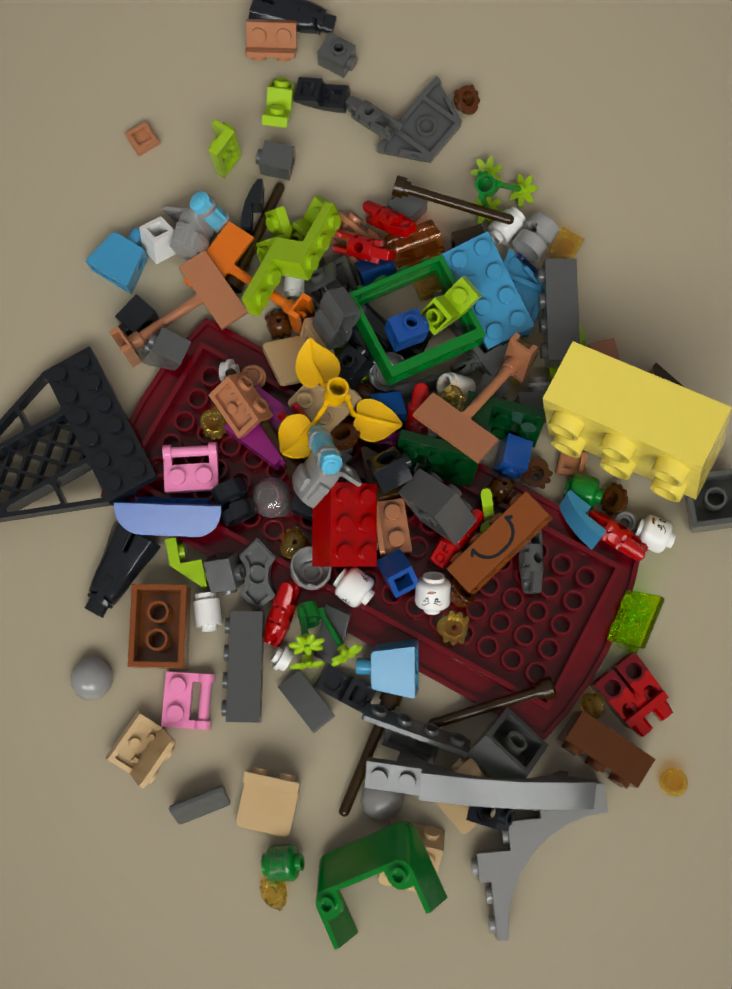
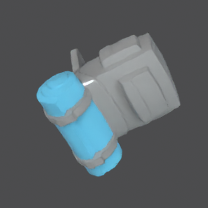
[163,191,233,262]
[292,425,362,508]

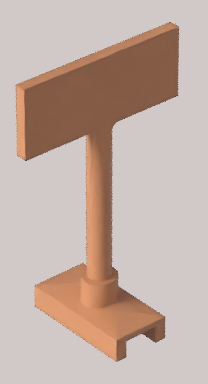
[109,250,248,367]
[413,332,538,464]

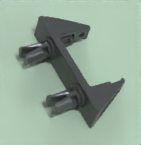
[429,291,509,377]

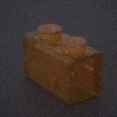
[384,219,445,270]

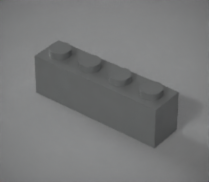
[537,259,580,368]
[221,611,265,723]

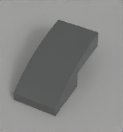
[278,670,335,733]

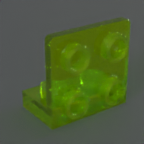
[607,590,665,654]

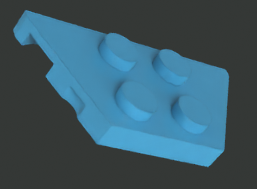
[504,249,542,339]

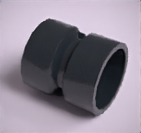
[211,477,258,527]

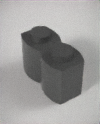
[312,287,361,350]

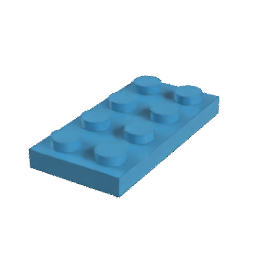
[442,231,535,350]

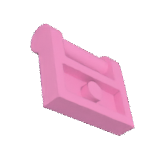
[162,442,219,494]
[161,671,215,730]

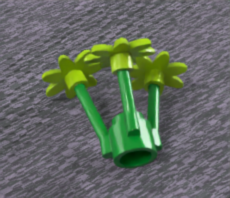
[470,156,539,224]
[288,601,363,670]

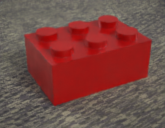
[312,482,377,567]

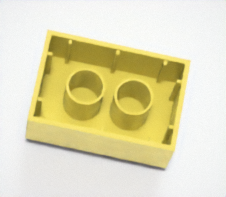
[543,341,732,502]

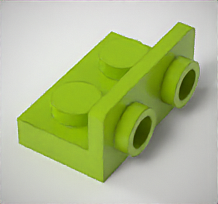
[208,119,242,179]

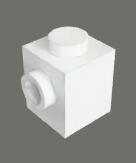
[139,216,176,264]

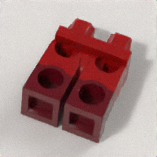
[589,652,673,737]

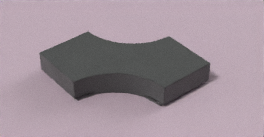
[239,536,278,611]

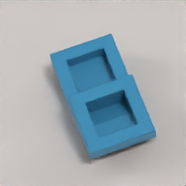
[559,490,607,550]

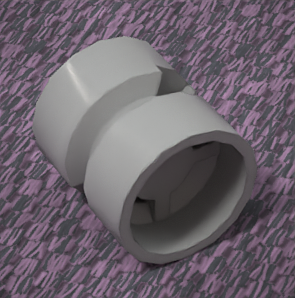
[512,212,560,262]

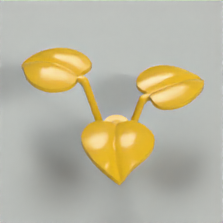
[278,338,402,459]

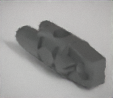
[345,95,403,142]
[518,530,544,594]

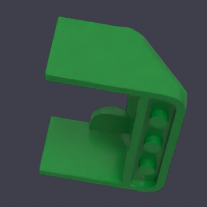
[316,820,448,950]

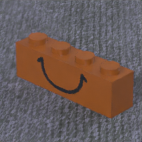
[447,492,553,594]

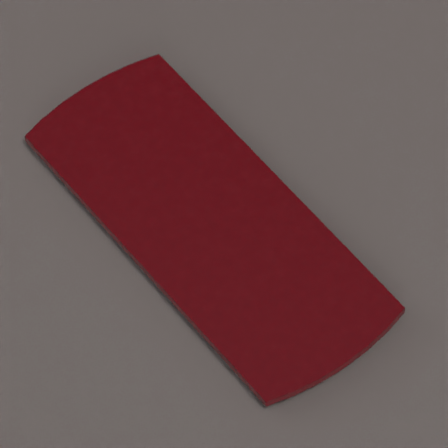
[100,318,640,740]

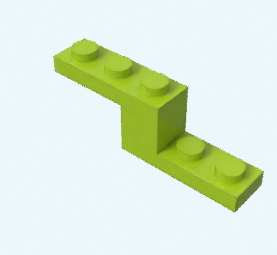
[241,202,342,317]

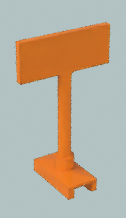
[183,221,316,335]

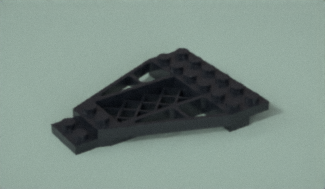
[0,346,159,523]

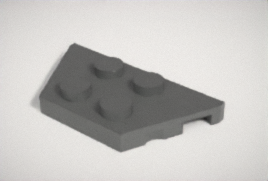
[377,76,462,163]

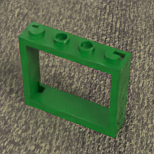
[348,254,486,386]

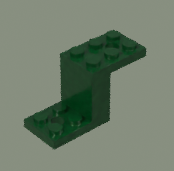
[397,390,546,487]

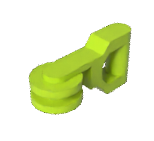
[480,487,495,533]

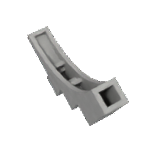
[471,782,608,941]

